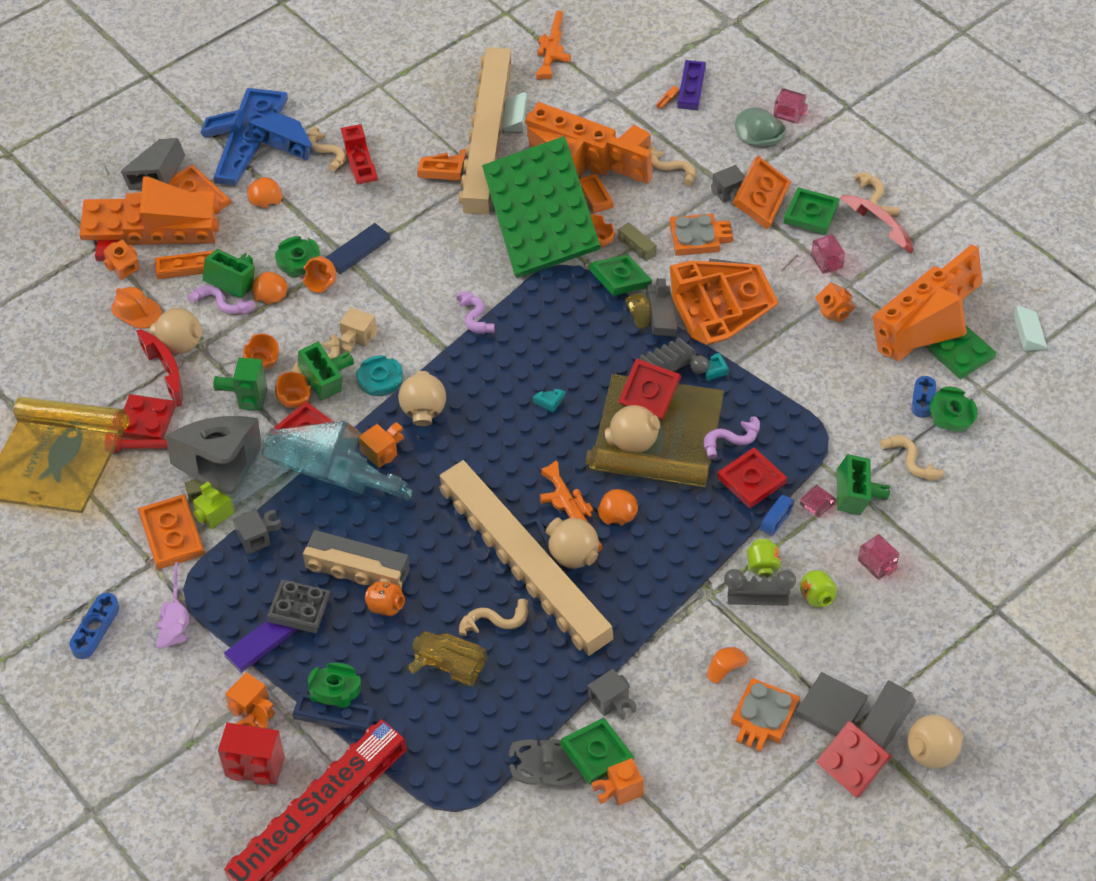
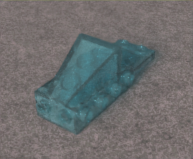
[260,421,413,501]

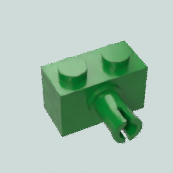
[203,249,255,298]
[298,341,354,401]
[213,357,267,411]
[836,454,890,515]

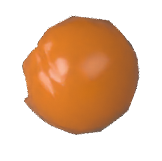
[247,177,283,209]
[591,214,615,247]
[303,256,336,293]
[252,271,288,305]
[243,333,279,370]
[275,372,311,409]
[598,489,638,526]

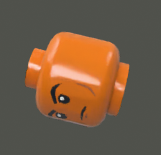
[365,581,405,616]

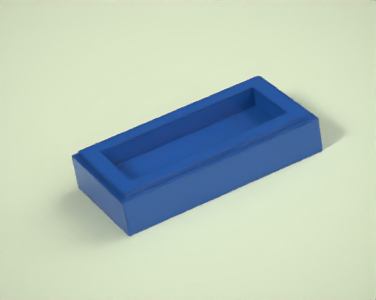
[200,109,245,138]

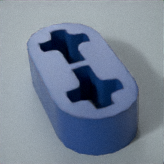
[911,376,937,418]
[760,494,795,536]

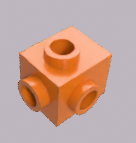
[103,239,140,280]
[815,282,856,322]

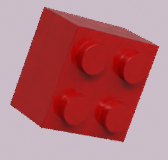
[218,722,285,785]

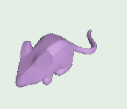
[156,562,189,648]

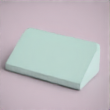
[502,92,527,132]
[1014,306,1047,351]

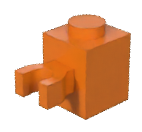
[359,422,404,468]
[225,672,275,720]
[591,758,644,805]

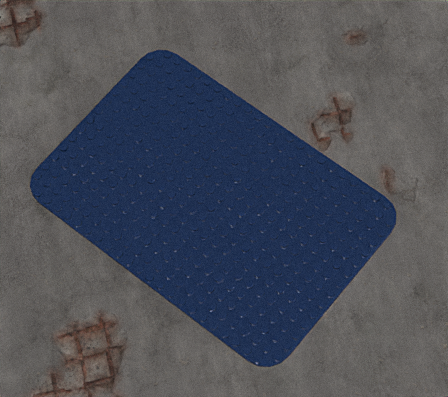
[183,265,829,812]

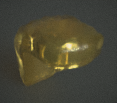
[625,294,650,328]

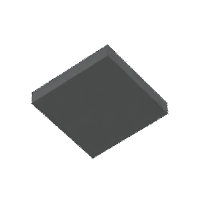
[267,579,330,634]
[796,672,868,736]

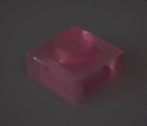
[800,484,835,518]

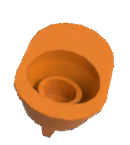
[111,287,162,329]

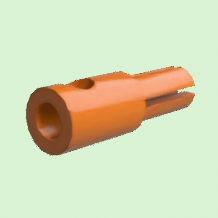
[656,86,680,109]

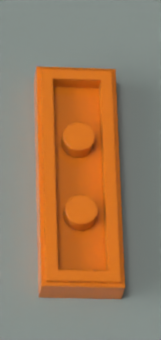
[155,249,222,279]

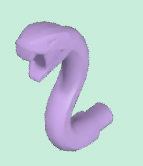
[187,285,255,314]
[456,291,494,334]
[704,417,760,459]

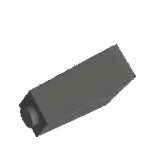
[121,138,185,189]
[861,680,916,749]

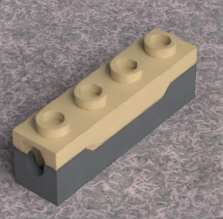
[303,530,410,588]

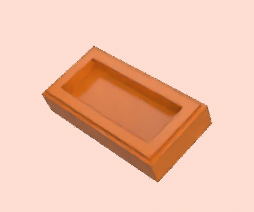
[579,173,613,214]

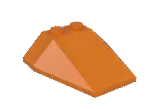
[670,260,779,345]

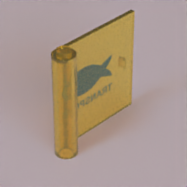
[586,374,724,487]
[0,396,129,513]

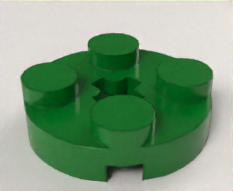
[275,236,320,278]
[930,386,978,432]
[308,663,361,708]

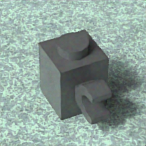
[711,165,745,207]
[233,509,282,554]
[588,669,636,720]

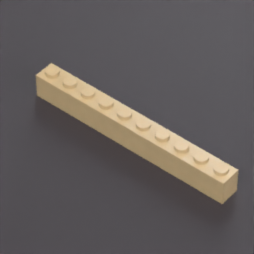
[459,47,512,215]
[439,460,613,656]

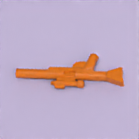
[536,10,571,80]
[540,461,603,552]

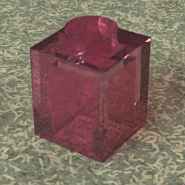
[774,88,808,124]
[811,234,845,274]
[858,534,900,580]

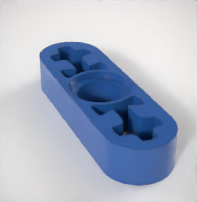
[69,593,120,659]

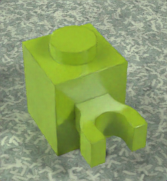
[193,482,235,529]

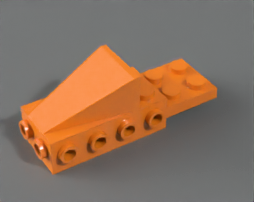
[525,101,652,184]
[79,177,221,245]
[872,244,983,362]

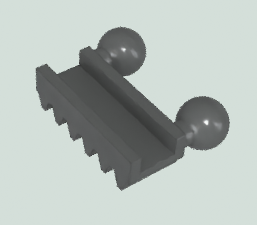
[640,338,709,374]
[724,569,796,606]

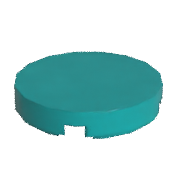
[356,355,403,396]

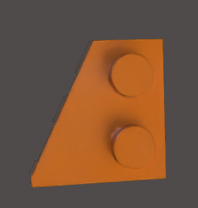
[417,149,467,181]

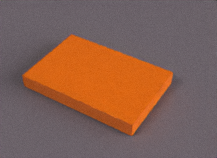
[732,156,792,229]
[169,164,231,210]
[138,494,205,570]

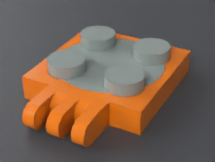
[669,213,734,256]
[731,678,800,752]

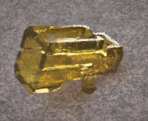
[407,631,487,687]

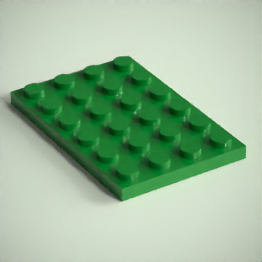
[482,136,601,279]

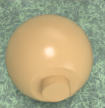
[150,308,203,354]
[398,371,446,426]
[605,405,660,454]
[546,517,599,569]
[907,714,963,769]

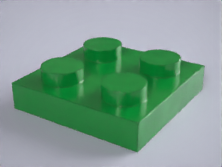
[784,187,840,235]
[589,255,652,296]
[929,326,996,380]
[559,717,635,785]

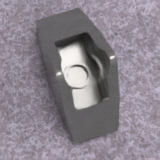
[166,416,262,494]

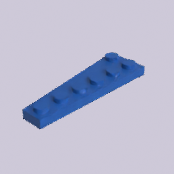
[213,88,288,186]

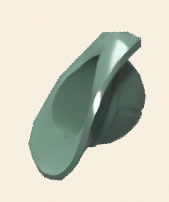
[735,107,787,147]

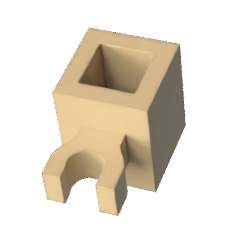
[340,307,378,352]

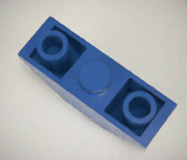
[248,113,312,161]

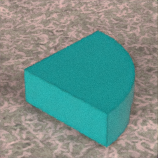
[705,352,729,381]
[533,389,566,412]

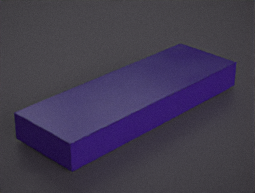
[677,60,706,110]
[224,621,299,673]

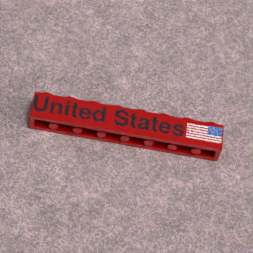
[224,719,407,881]

